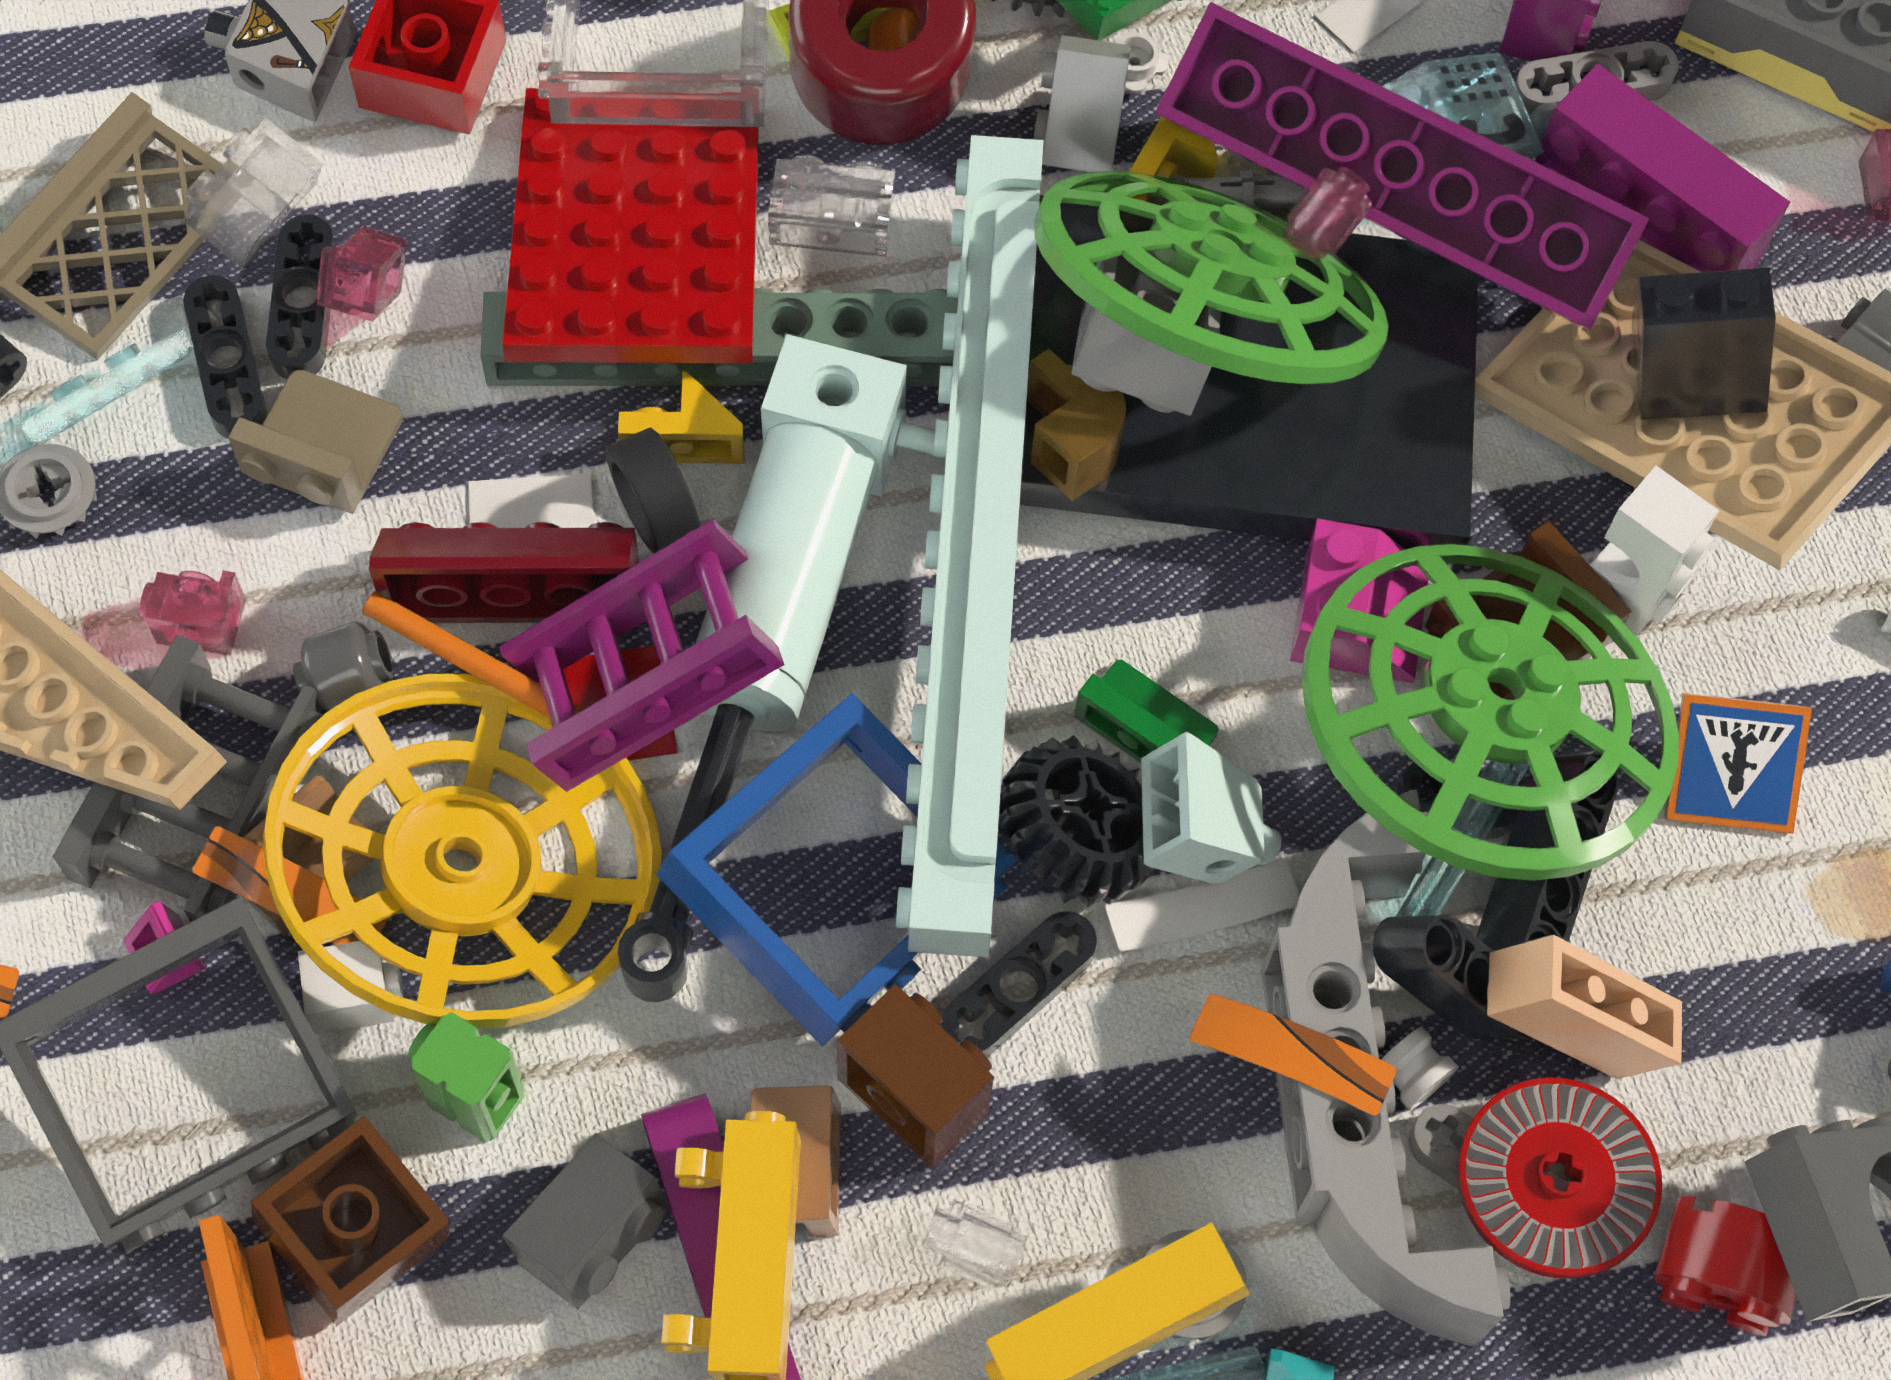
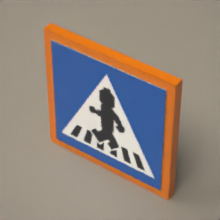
[1665,693,1812,834]

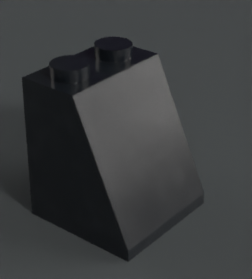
[1632,268,1776,420]

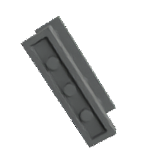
[52,634,325,922]

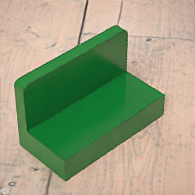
[1074,660,1219,763]

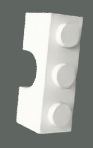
[1590,466,1719,636]

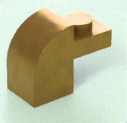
[1026,349,1126,501]

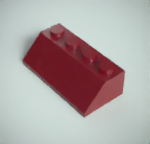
[369,522,639,623]

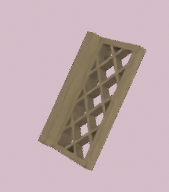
[0,92,249,360]

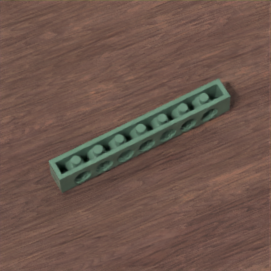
[480,288,958,386]

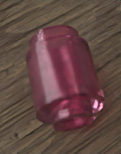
[1284,167,1373,261]

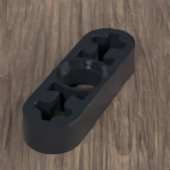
[266,215,337,380]
[183,275,267,439]
[941,911,1097,1057]

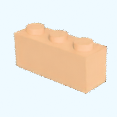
[1487,935,1682,1079]

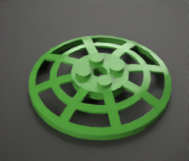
[1034,171,1388,384]
[1301,544,1679,881]

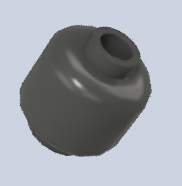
[293,621,395,712]

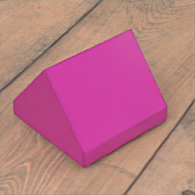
[123,902,206,994]

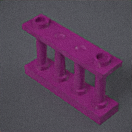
[499,519,785,792]

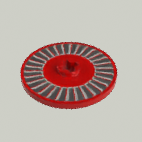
[1457,1077,1662,1279]

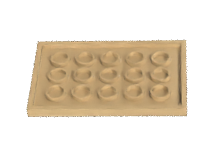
[1475,240,1891,570]

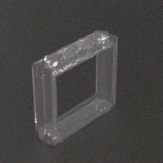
[538,0,770,127]

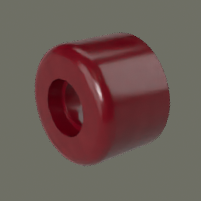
[789,0,976,145]

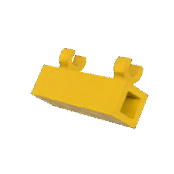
[661,1111,801,1380]
[984,1222,1250,1380]

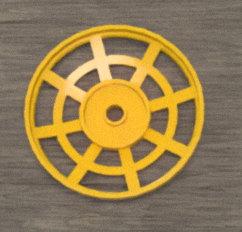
[263,674,662,1029]

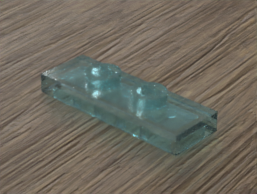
[19,328,194,447]

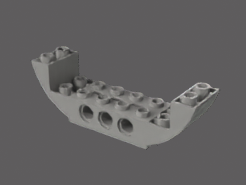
[1261,790,1510,1346]

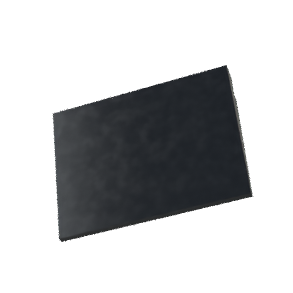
[1019,195,1478,549]

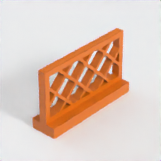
[199,1214,305,1380]

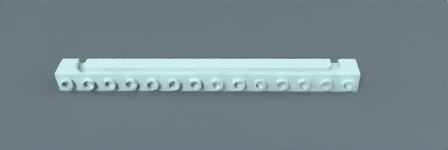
[896,135,1044,958]

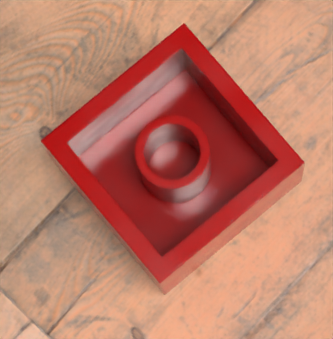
[349,0,506,135]

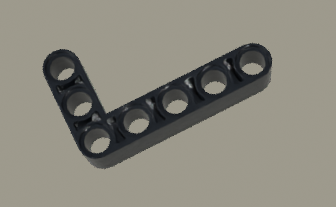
[1373,751,1618,1040]

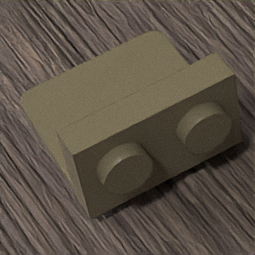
[228,370,403,514]

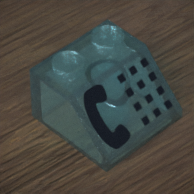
[1382,53,1544,160]

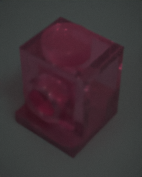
[316,226,407,322]
[140,570,246,656]

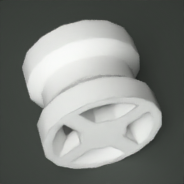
[1381,1026,1459,1111]

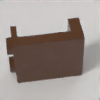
[1425,521,1632,700]

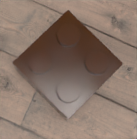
[837,984,994,1170]
[251,1116,450,1327]

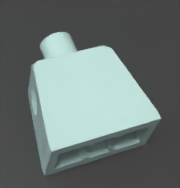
[1141,732,1281,884]

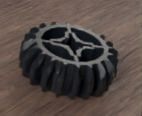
[998,735,1154,908]

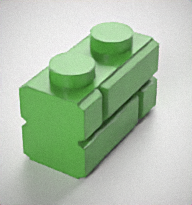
[408,1012,524,1143]

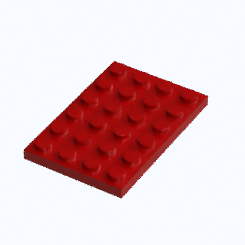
[502,88,760,363]

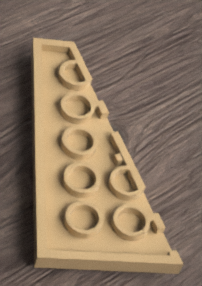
[0,570,227,810]

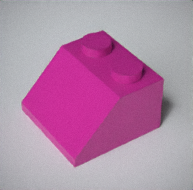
[1290,518,1429,683]

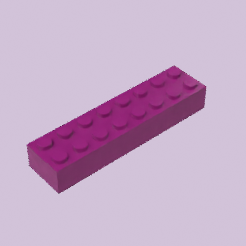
[1155,2,1649,331]

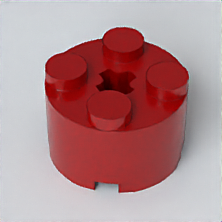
[1654,1196,1797,1336]

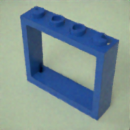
[656,693,1016,1047]

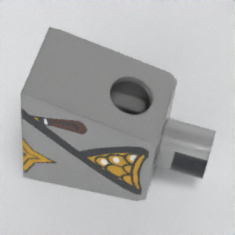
[204,0,356,122]

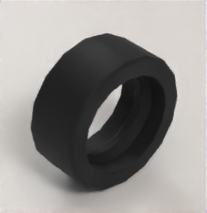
[605,427,700,554]

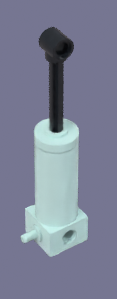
[618,334,935,1002]

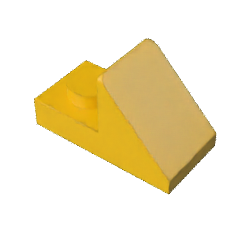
[1129,117,1218,203]
[618,371,744,464]

